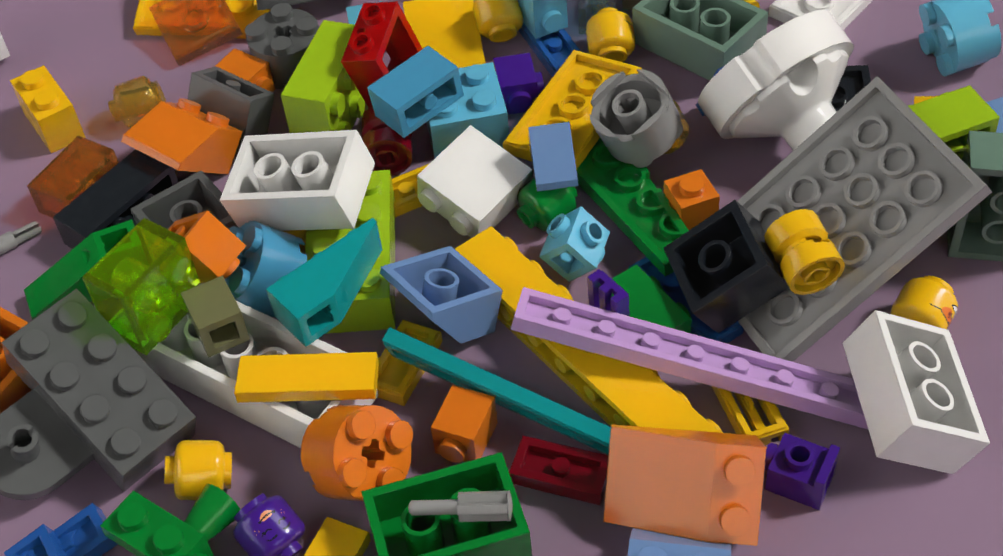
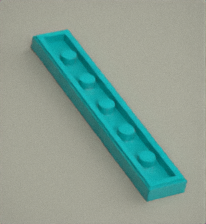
[382,327,611,455]

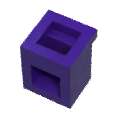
[764,433,840,510]

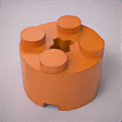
[301,405,413,502]

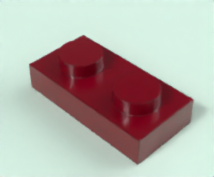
[509,435,608,505]

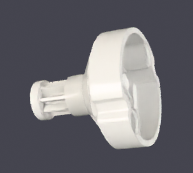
[698,9,854,151]

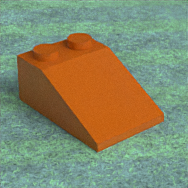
[603,424,767,546]

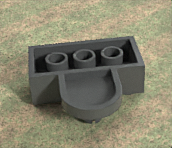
[0,288,196,500]

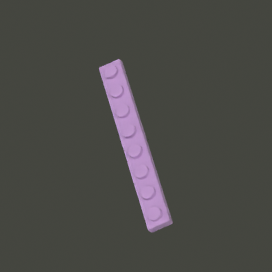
[511,287,868,429]

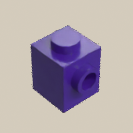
[493,52,544,115]

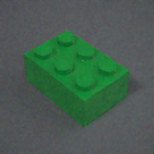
[361,452,532,556]

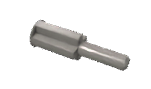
[408,490,513,522]

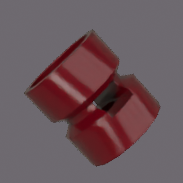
[361,106,412,176]

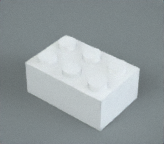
[220,130,375,231]
[843,310,990,474]

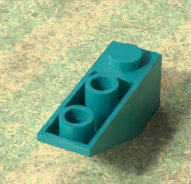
[266,218,382,347]

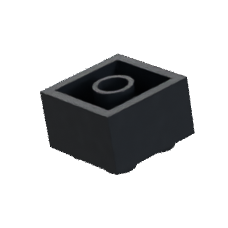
[664,200,789,334]

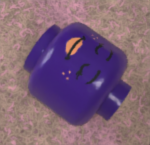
[233,493,305,556]

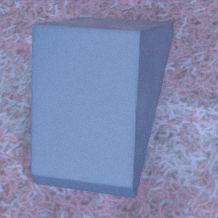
[528,121,578,191]

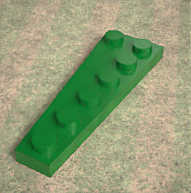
[576,138,689,276]

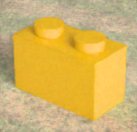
[10,65,86,154]

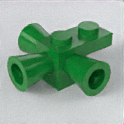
[100,484,241,556]

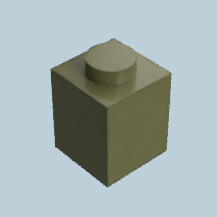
[181,276,250,358]

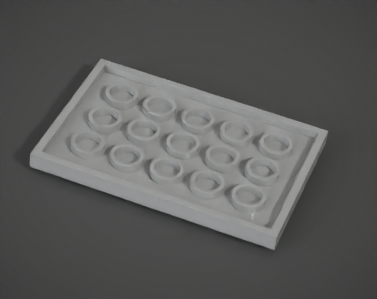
[738,76,992,362]

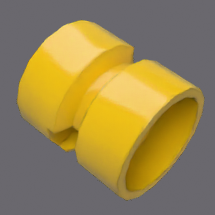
[764,209,845,295]

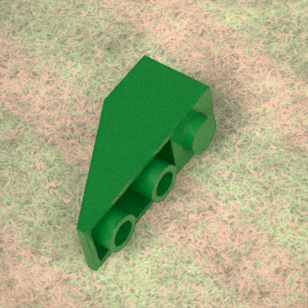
[24,219,153,320]

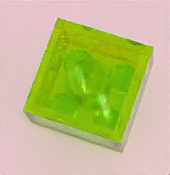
[82,218,201,356]

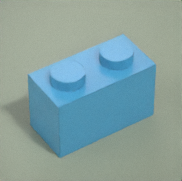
[367,46,464,138]

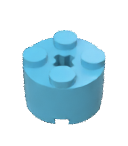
[919,0,1001,77]

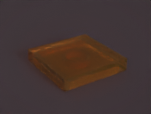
[149,0,243,66]

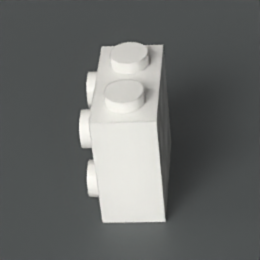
[417,125,533,238]

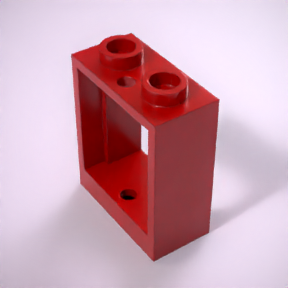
[341,1,422,108]

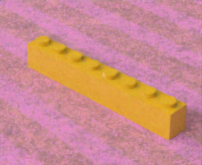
[455,226,723,433]

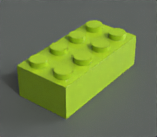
[305,170,395,334]

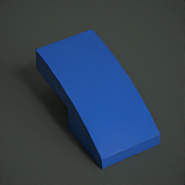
[4,502,118,556]

